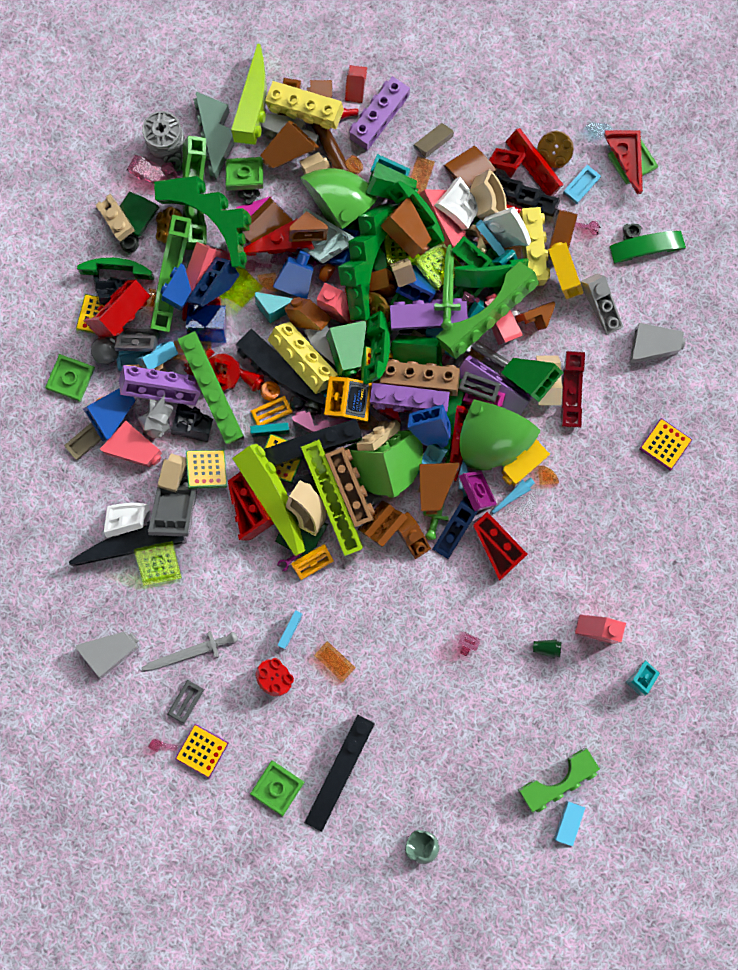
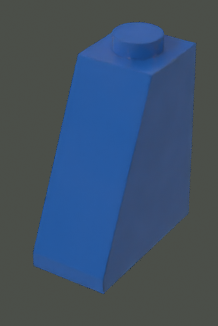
[83,388,136,441]

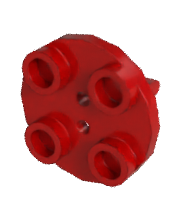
[209,354,240,391]
[255,658,294,697]

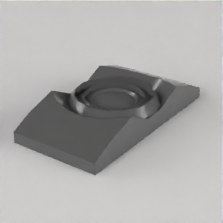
[148,476,197,536]

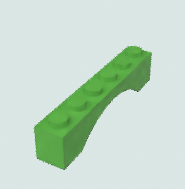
[182,135,207,251]
[150,215,192,332]
[436,262,539,359]
[178,331,245,445]

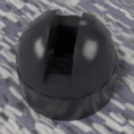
[289,396,306,411]

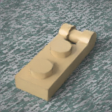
[95,194,135,242]
[356,420,400,451]

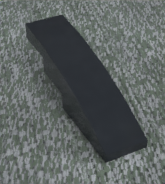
[496,175,560,217]

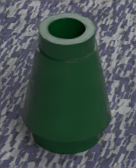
[533,639,562,659]

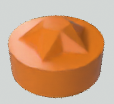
[319,263,335,282]
[260,381,280,401]

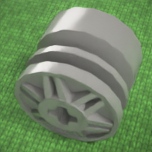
[142,111,185,160]

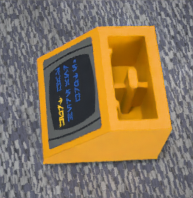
[324,376,372,421]

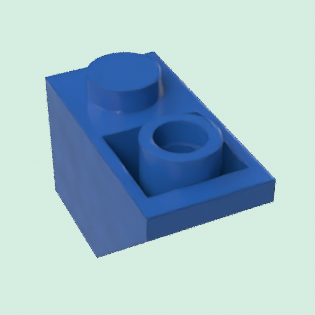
[160,263,191,311]

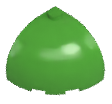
[300,168,378,229]
[460,399,541,470]
[345,430,423,498]

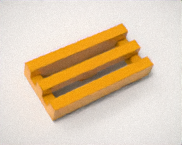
[251,395,293,425]
[291,544,334,580]

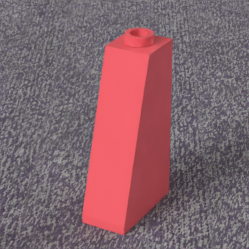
[419,189,466,262]

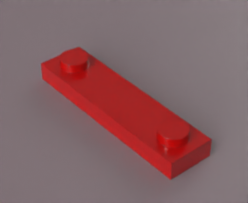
[505,128,564,196]

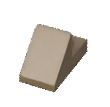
[390,258,416,287]
[158,453,187,492]

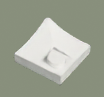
[434,177,478,230]
[483,207,531,248]
[104,503,150,538]

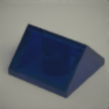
[186,304,227,343]

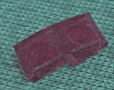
[126,155,170,185]

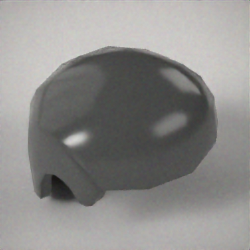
[91,337,119,365]

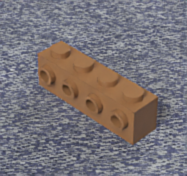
[380,359,460,396]
[325,447,375,527]

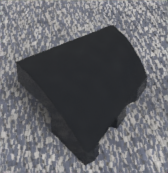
[93,275,129,305]
[171,403,213,443]

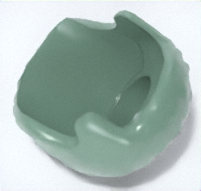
[405,830,440,864]

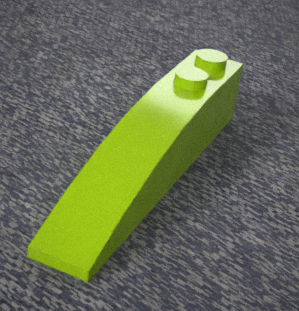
[231,44,267,145]
[301,440,363,556]
[232,444,305,556]

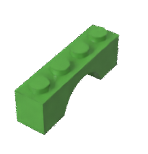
[518,748,600,813]

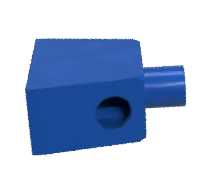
[273,251,313,299]
[395,265,436,303]
[408,404,451,448]

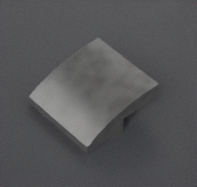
[115,328,160,351]

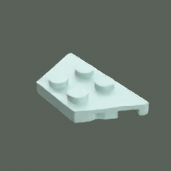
[300,208,355,264]

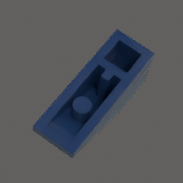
[186,257,240,307]
[432,497,478,559]

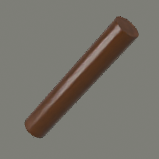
[311,123,352,172]

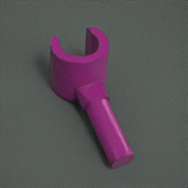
[277,554,301,572]

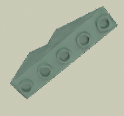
[193,92,235,180]

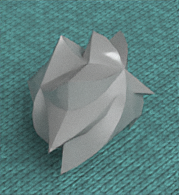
[137,394,173,438]

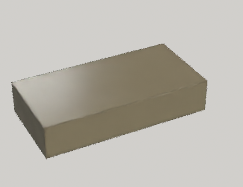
[64,423,101,460]

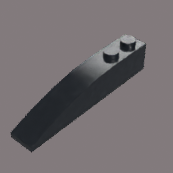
[235,328,326,408]
[263,419,362,467]
[69,521,187,567]
[304,714,375,832]

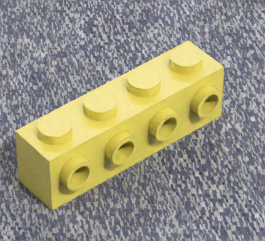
[265,81,344,129]
[519,207,550,286]
[267,322,338,394]

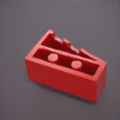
[84,280,151,337]
[228,471,274,541]
[473,512,528,581]

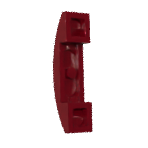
[561,351,585,428]

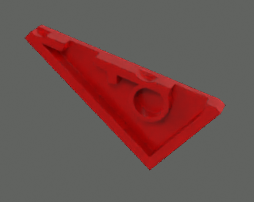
[604,130,643,194]
[244,218,315,256]
[450,405,468,482]

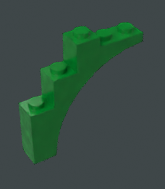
[154,176,251,270]
[338,204,398,321]

